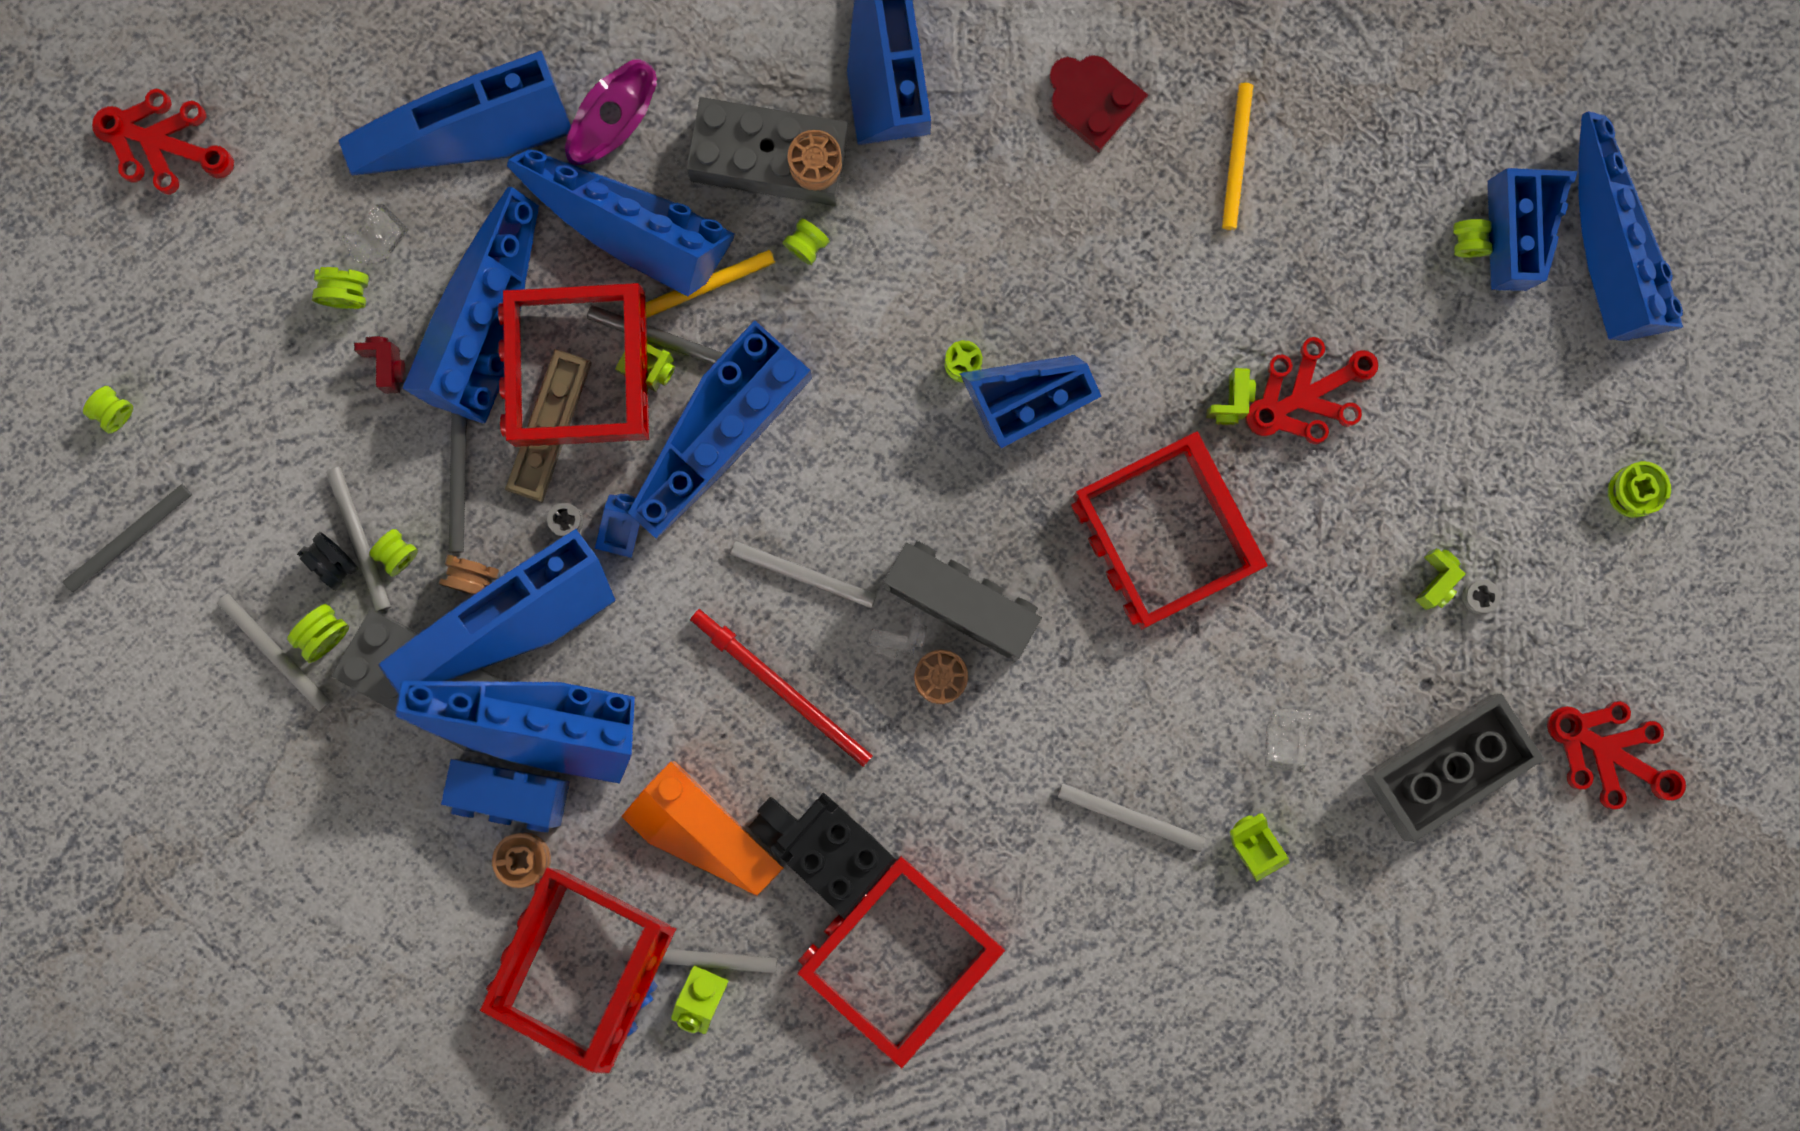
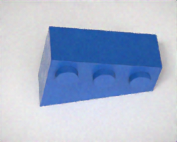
[1487,168,1578,291]
[960,355,1102,448]
[441,759,570,833]

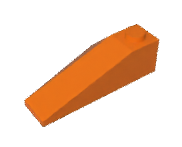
[621,761,784,896]

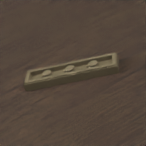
[505,349,592,503]

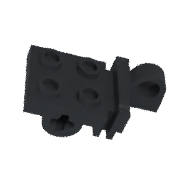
[748,793,897,918]

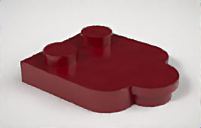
[1049,55,1148,154]

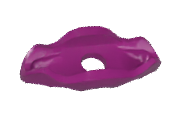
[565,59,657,165]

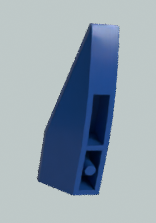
[847,0,931,145]
[338,51,571,176]
[1578,111,1683,341]
[507,149,735,297]
[402,187,539,423]
[628,320,812,539]
[378,529,616,694]
[395,681,635,784]

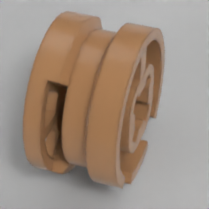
[788,130,842,191]
[439,555,499,595]
[914,650,968,704]
[492,833,551,888]

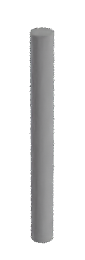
[326,467,391,612]
[731,541,877,608]
[217,594,332,713]
[1057,783,1206,852]
[622,945,777,973]

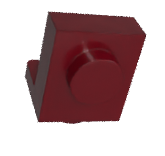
[354,336,406,394]

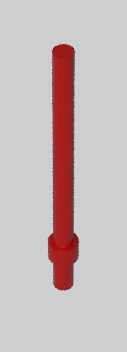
[690,609,873,767]

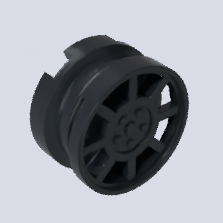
[297,531,358,591]

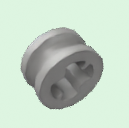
[547,503,583,538]
[1462,580,1501,615]

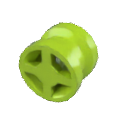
[782,218,830,265]
[1453,219,1493,258]
[944,340,983,383]
[83,386,133,434]
[369,529,418,577]

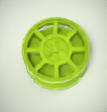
[312,267,369,309]
[1608,461,1671,518]
[287,604,349,663]

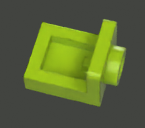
[615,344,675,392]
[1206,368,1256,425]
[1415,548,1466,610]
[1229,813,1290,882]
[671,965,729,1034]

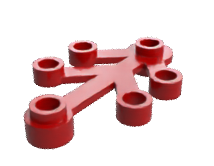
[92,89,234,195]
[1246,337,1378,444]
[1547,701,1686,809]

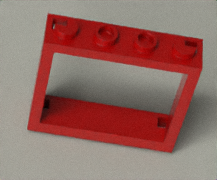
[498,283,649,447]
[1071,431,1268,630]
[797,855,1005,1069]
[479,867,677,1073]

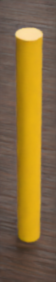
[1222,83,1253,230]
[646,249,775,318]

